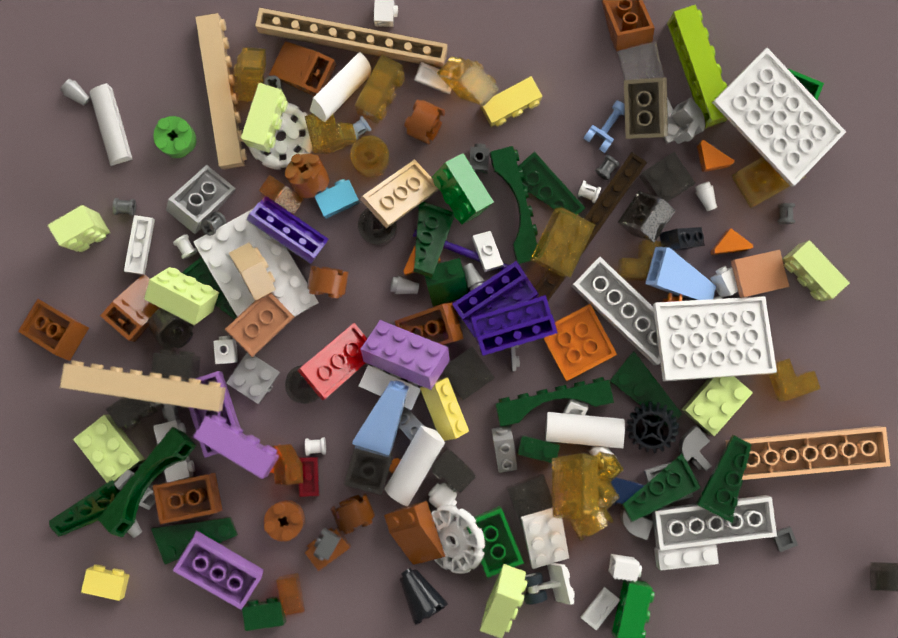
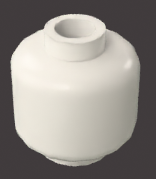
[428,483,457,509]

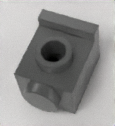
[469,144,489,173]
[313,528,341,561]

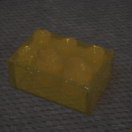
[355,55,405,124]
[437,56,499,106]
[732,157,806,208]
[531,207,595,277]
[552,453,599,520]

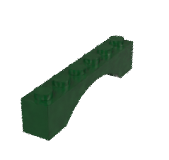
[489,146,543,264]
[495,377,614,427]
[98,427,197,538]

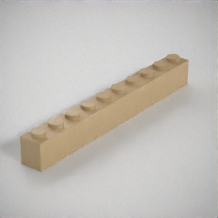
[256,8,448,69]

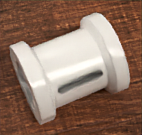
[577,180,601,203]
[173,234,198,260]
[305,437,326,456]

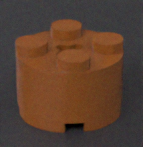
[404,100,445,145]
[285,154,329,198]
[307,265,349,298]
[264,500,305,541]

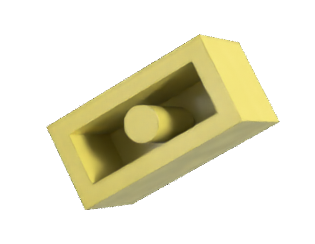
[81,565,129,601]

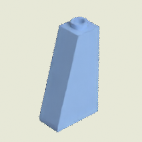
[645,247,716,301]
[352,381,409,455]

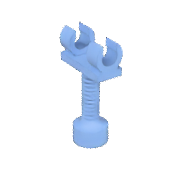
[584,100,625,153]

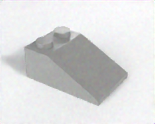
[166,165,236,234]

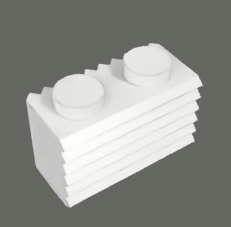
[608,554,642,582]

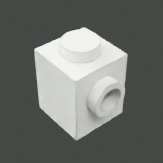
[374,0,398,27]
[710,266,738,298]
[214,336,238,364]

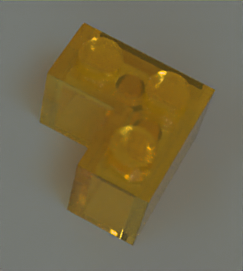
[233,47,267,101]
[305,113,357,154]
[618,240,661,281]
[769,358,821,401]
[575,451,623,510]

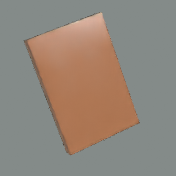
[731,250,789,298]
[225,293,295,358]

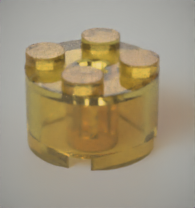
[350,135,390,178]
[569,500,614,541]

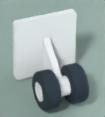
[524,563,574,605]

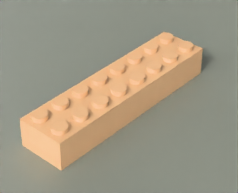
[726,426,890,480]

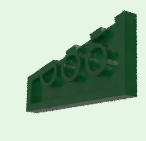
[518,151,585,221]
[413,202,455,278]
[182,257,237,320]
[609,351,682,428]
[696,434,752,523]
[622,454,701,523]
[49,480,121,537]
[151,517,238,565]

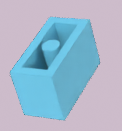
[315,179,360,219]

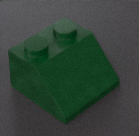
[425,258,468,306]

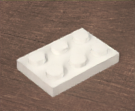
[521,506,569,569]

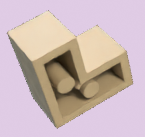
[229,242,276,301]

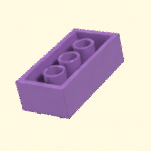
[361,320,450,390]
[187,371,240,458]
[194,414,280,479]
[173,531,264,609]

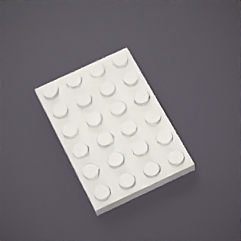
[712,48,846,187]
[193,209,319,317]
[653,296,777,381]

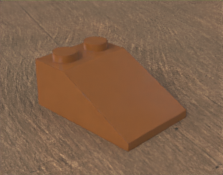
[601,0,655,52]
[18,299,89,361]
[395,302,464,346]
[153,473,223,524]
[384,500,445,565]

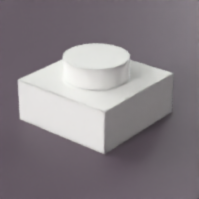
[563,399,588,416]

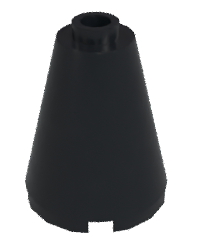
[400,568,449,625]

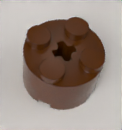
[330,493,375,535]

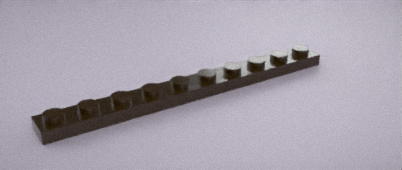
[535,152,647,302]

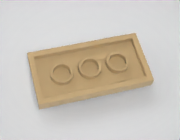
[360,159,439,228]

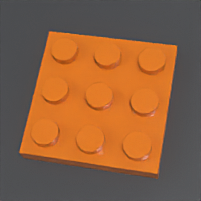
[543,304,617,381]

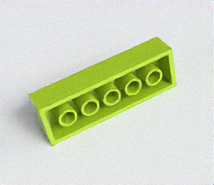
[667,4,728,129]

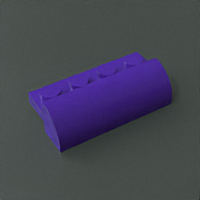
[246,196,329,264]
[452,261,539,338]
[470,295,558,356]

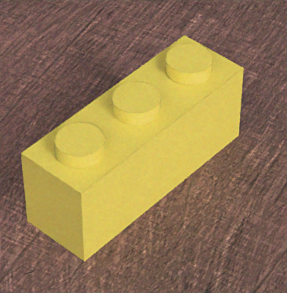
[481,76,542,127]
[420,378,469,441]

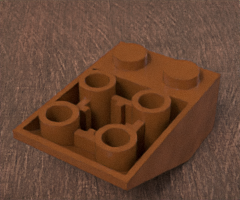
[269,41,336,97]
[100,275,163,342]

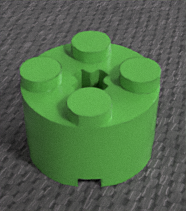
[153,116,197,158]

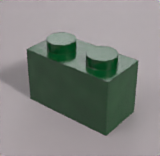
[517,435,560,464]
[242,596,286,631]

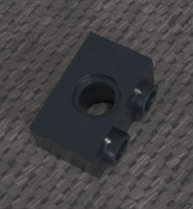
[659,227,705,251]

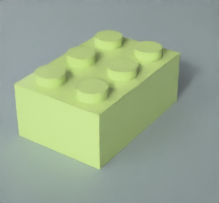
[241,83,288,153]
[48,205,110,252]
[782,240,849,301]
[144,267,219,325]
[681,376,753,436]
[73,414,145,483]
[480,564,527,638]

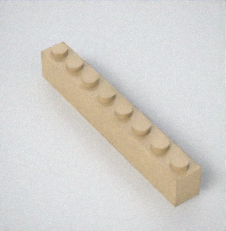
[196,13,247,169]
[60,361,226,412]

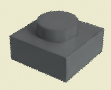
[773,526,798,552]

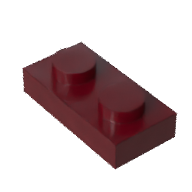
[298,457,320,497]

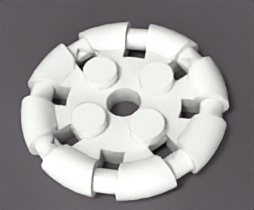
[248,103,315,170]
[431,505,485,574]

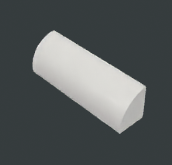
[310,52,371,122]
[89,83,133,166]
[545,412,625,448]
[385,426,445,506]

